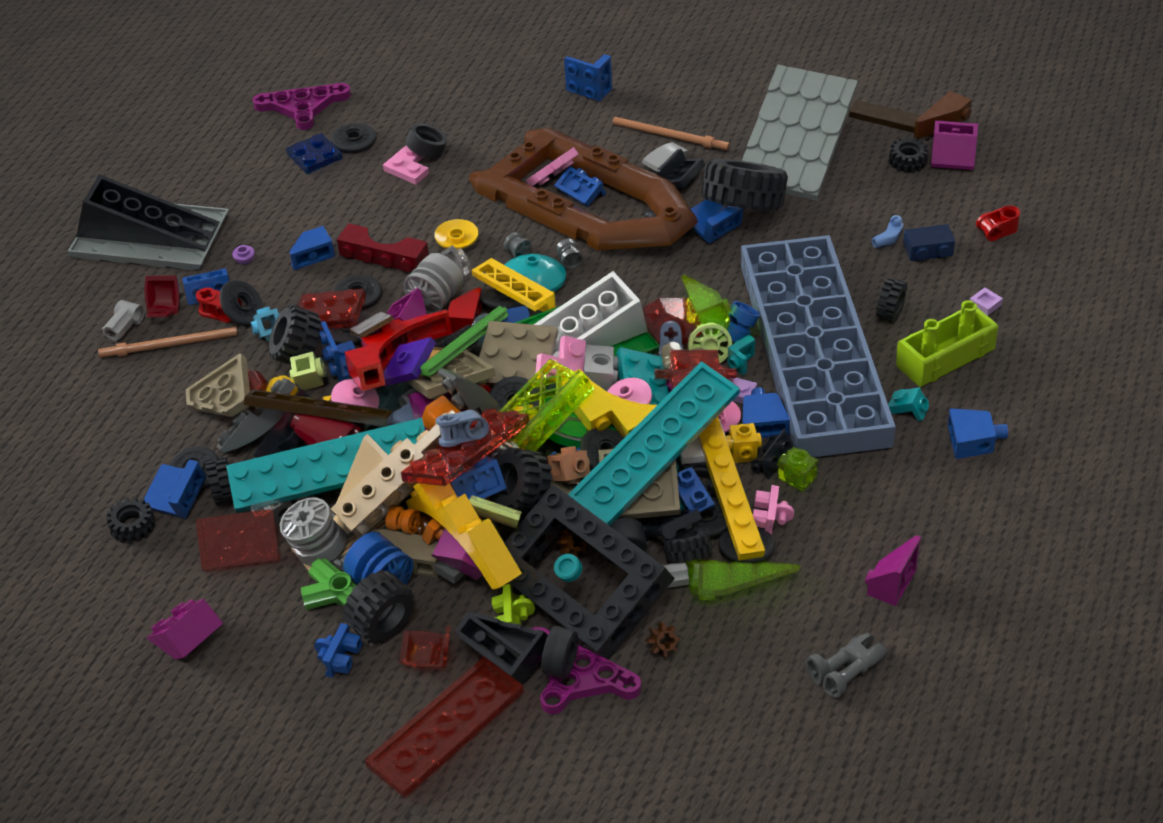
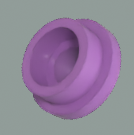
[232,245,255,264]

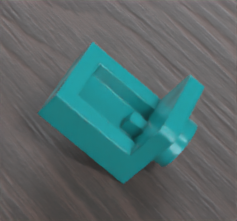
[727,335,755,375]
[888,387,929,421]

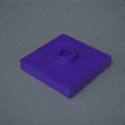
[384,337,436,386]

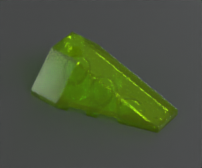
[681,275,732,339]
[684,559,800,600]

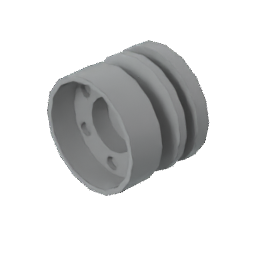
[403,253,464,313]
[280,498,347,566]

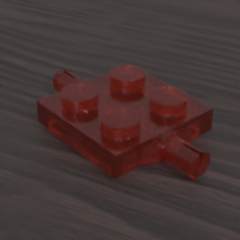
[654,350,737,390]

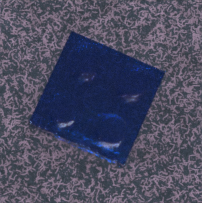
[286,133,343,175]

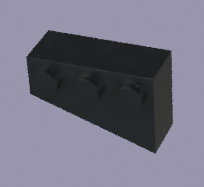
[453,611,548,685]

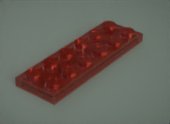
[400,409,530,486]
[365,657,524,798]

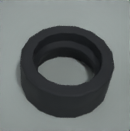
[405,123,447,159]

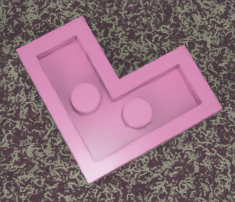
[383,145,429,185]
[526,147,578,186]
[535,336,586,384]

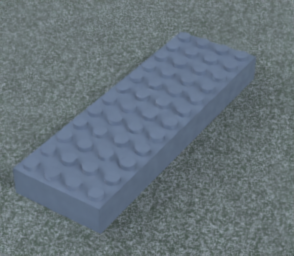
[741,235,896,459]

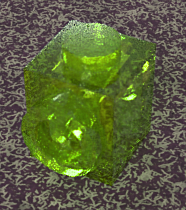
[777,447,818,491]

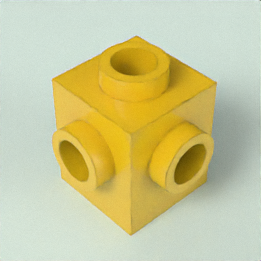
[726,423,762,463]

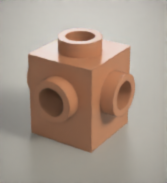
[547,446,590,484]

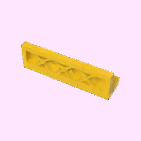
[472,258,556,312]

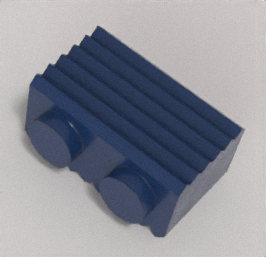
[903,224,955,261]

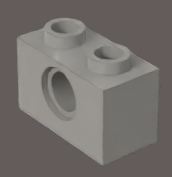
[583,344,618,391]

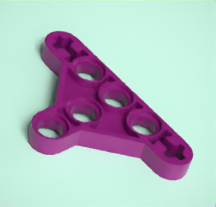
[253,83,351,130]
[531,627,641,714]

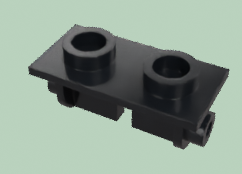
[751,429,793,480]

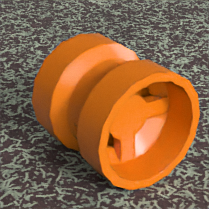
[385,505,420,535]

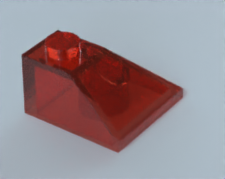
[642,298,702,345]

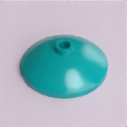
[504,254,566,292]

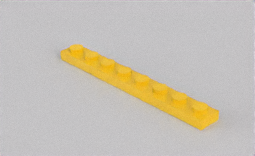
[697,417,765,560]

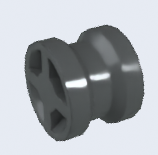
[503,232,531,257]

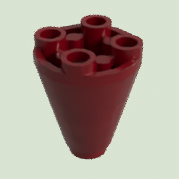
[290,413,362,445]

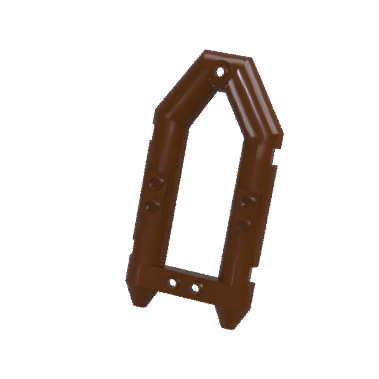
[469,128,698,250]

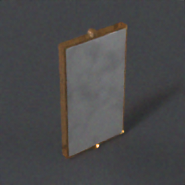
[349,311,394,339]

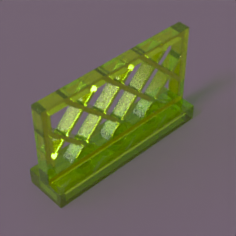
[487,358,594,451]

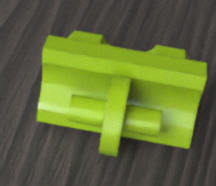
[492,584,535,625]

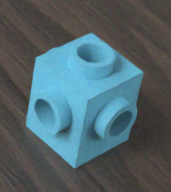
[250,307,280,341]

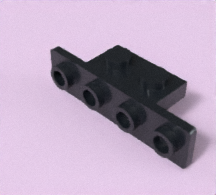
[253,389,311,458]

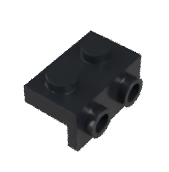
[656,149,705,190]

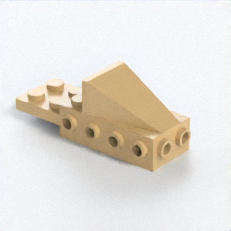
[331,410,455,538]

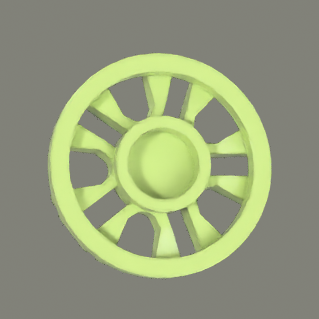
[688,322,732,365]

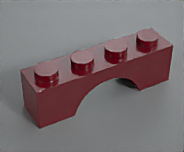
[337,223,429,272]

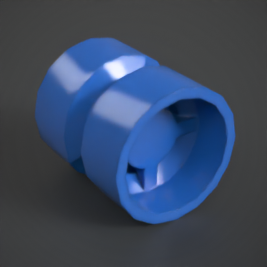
[721,301,760,342]

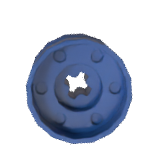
[343,532,414,585]

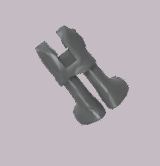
[805,632,888,698]

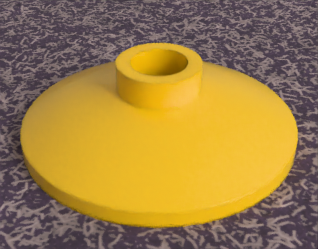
[435,219,478,250]

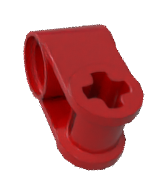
[976,205,1020,242]
[196,288,242,323]

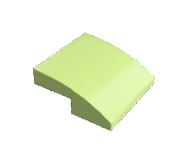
[469,495,522,528]

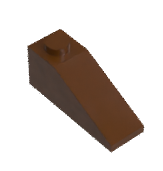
[914,91,972,139]

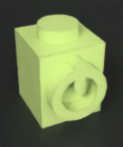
[290,352,327,390]

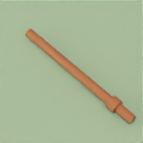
[613,117,730,151]
[98,327,238,358]

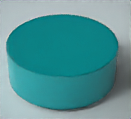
[554,554,582,582]

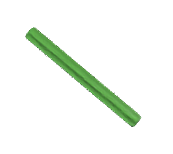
[420,306,508,377]

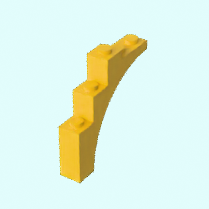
[559,369,722,438]
[405,470,522,589]

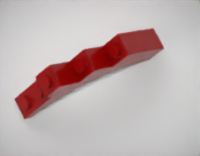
[345,310,452,391]

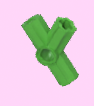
[301,558,356,610]

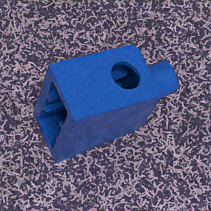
[742,387,789,438]
[947,409,1008,459]

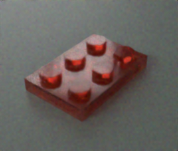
[297,289,367,328]
[195,509,280,570]

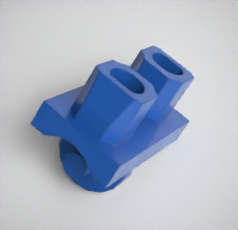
[677,467,714,513]
[314,623,363,678]

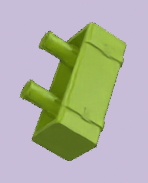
[896,300,998,387]

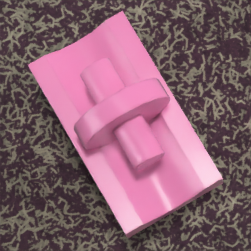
[753,485,794,535]

